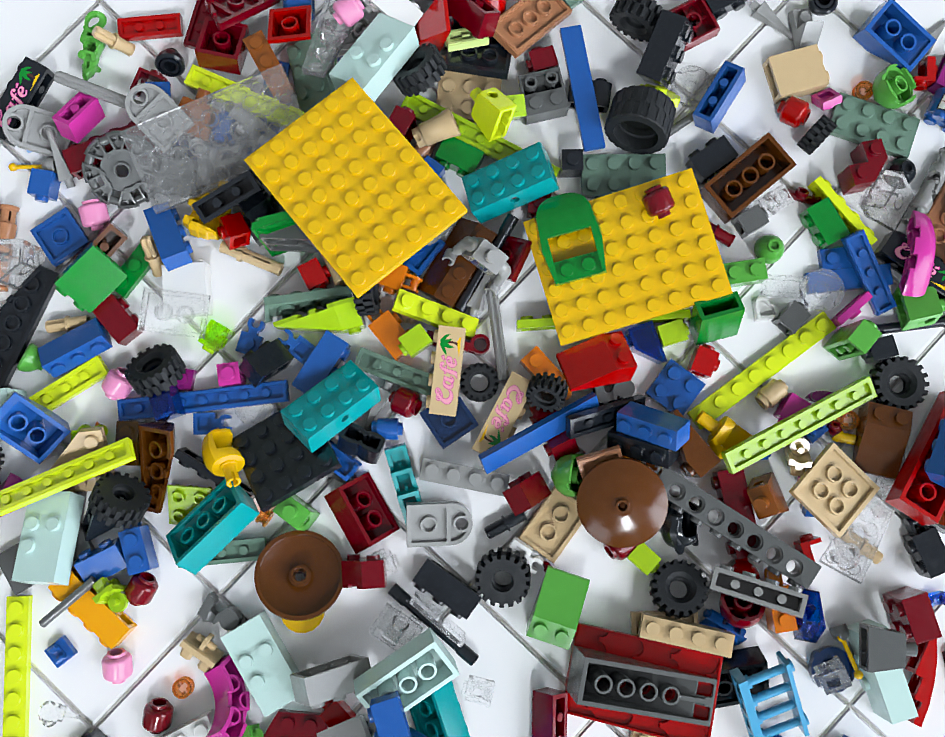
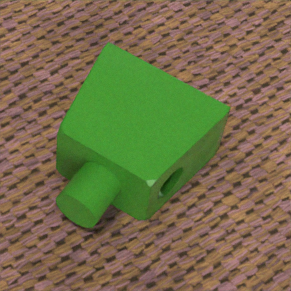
[892,286,945,331]
[272,494,321,531]

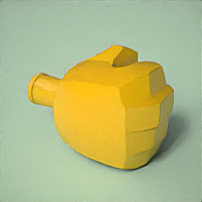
[183,179,232,240]
[695,410,752,459]
[202,428,245,488]

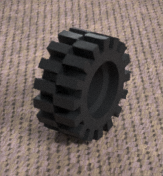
[796,114,837,155]
[352,284,381,316]
[460,362,499,402]
[526,372,568,413]

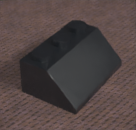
[715,646,769,709]

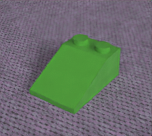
[526,565,590,650]

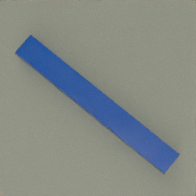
[117,379,290,421]

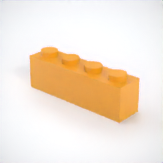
[48,566,138,649]

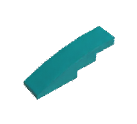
[384,442,423,524]

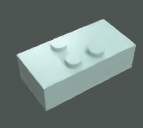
[329,13,420,102]
[11,491,85,586]
[220,610,299,717]
[847,619,918,725]
[353,628,460,712]

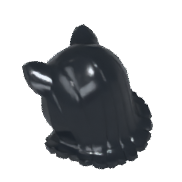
[661,495,699,555]

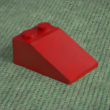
[556,331,638,392]

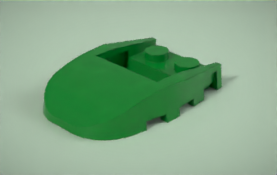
[535,193,607,286]

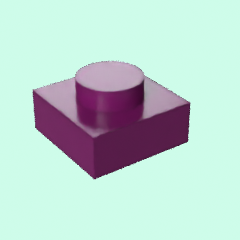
[169,369,197,391]

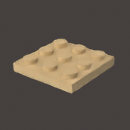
[436,55,502,123]
[788,442,880,538]

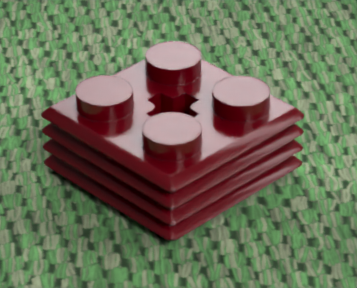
[668,0,721,52]

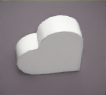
[752,296,780,322]

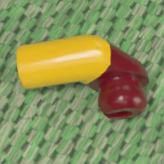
[826,420,856,445]

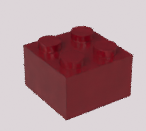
[195,16,250,75]
[882,586,942,645]

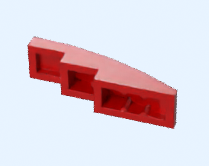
[905,639,937,728]

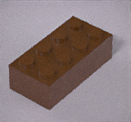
[699,132,797,224]

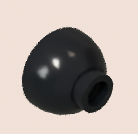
[808,0,838,16]
[155,48,185,77]
[885,158,916,187]

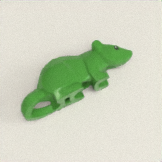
[78,11,107,81]

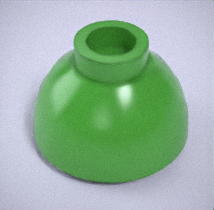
[754,234,785,264]
[17,343,43,372]

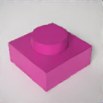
[811,87,842,111]

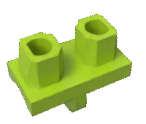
[92,577,128,612]

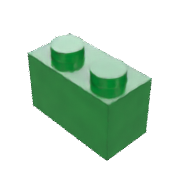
[435,137,485,178]
[799,197,850,249]

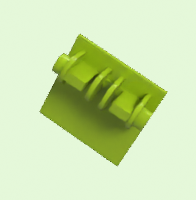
[167,484,214,525]

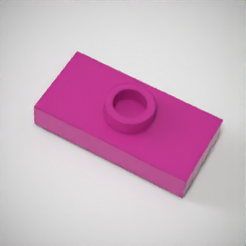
[831,291,873,327]

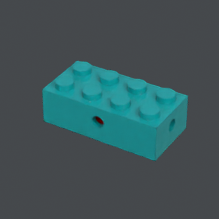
[461,142,560,224]
[280,360,381,453]

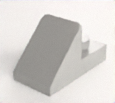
[788,9,824,50]

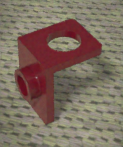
[130,67,171,97]

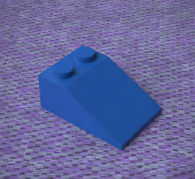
[852,0,937,73]
[0,392,71,464]

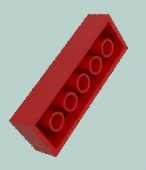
[885,391,945,525]

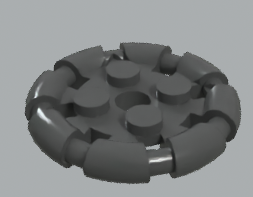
[82,131,162,209]

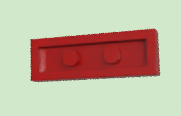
[117,13,184,41]

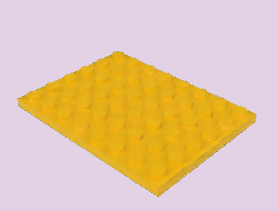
[244,77,467,298]
[523,168,733,346]

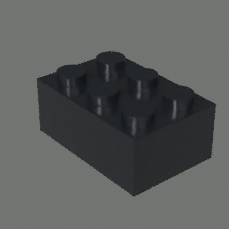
[636,9,694,88]

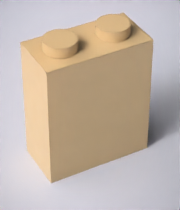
[762,44,830,104]

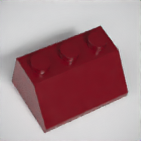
[324,472,400,554]

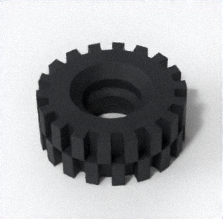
[609,0,663,42]
[392,43,447,97]
[124,343,186,397]
[869,356,930,410]
[88,472,152,529]
[475,547,531,608]
[649,559,709,619]

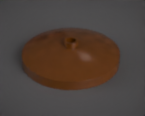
[577,457,668,548]
[254,530,343,621]

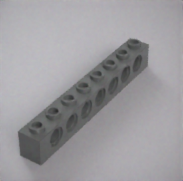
[657,467,822,590]

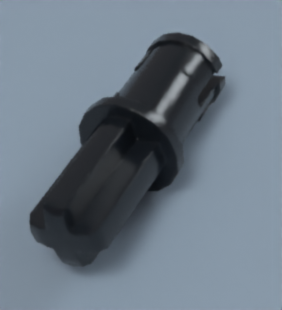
[484,512,527,539]

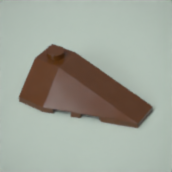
[138,420,175,514]

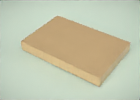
[518,486,582,564]

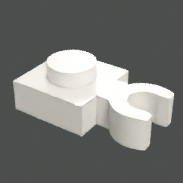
[505,537,544,574]

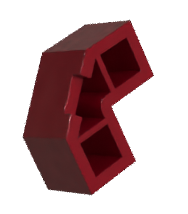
[837,138,888,195]
[529,406,580,462]
[341,554,387,589]

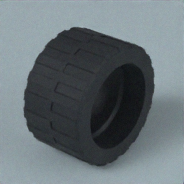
[604,85,676,155]

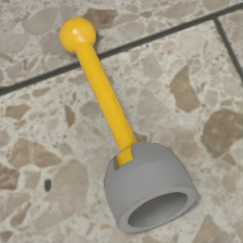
[8,158,57,174]

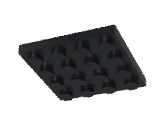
[231,408,342,512]

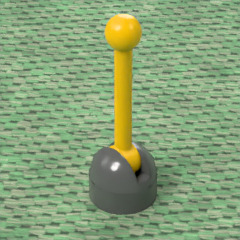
[829,623,863,679]

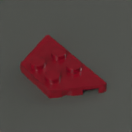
[205,0,280,31]
[263,709,328,737]

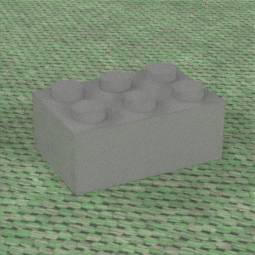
[290,654,371,709]

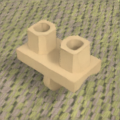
[783,437,813,477]
[179,631,225,673]

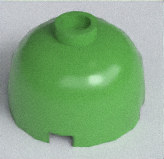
[872,64,916,109]
[551,454,584,497]

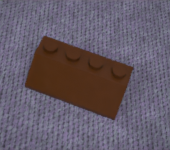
[417,217,497,309]

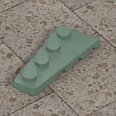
[263,285,352,323]

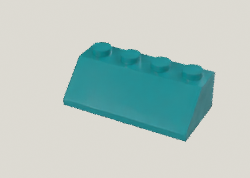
[166,479,260,575]
[409,681,470,737]

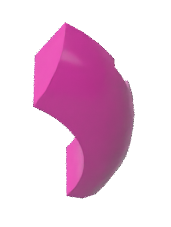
[898,210,936,297]
[204,654,250,737]

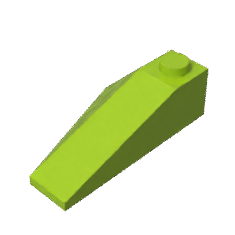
[273,297,366,335]

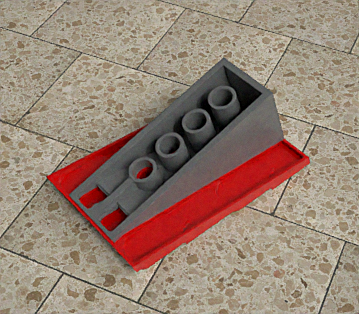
[564,622,723,737]

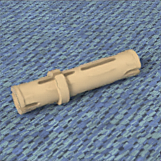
[219,240,284,276]

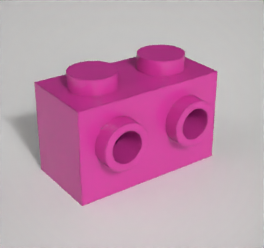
[52,92,106,144]

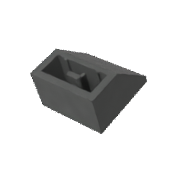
[518,67,569,125]

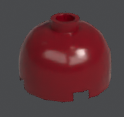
[719,593,766,628]

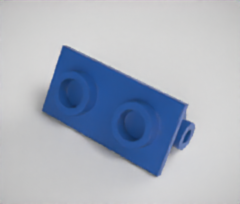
[699,608,747,646]

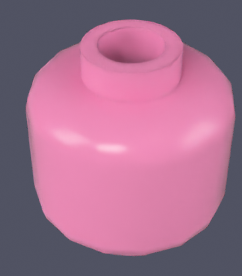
[332,0,365,27]
[78,199,110,231]
[101,367,133,400]
[101,648,133,684]

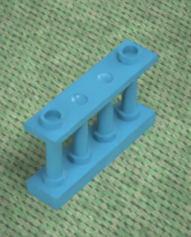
[729,651,810,737]

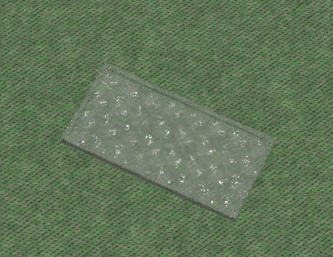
[120,64,303,214]

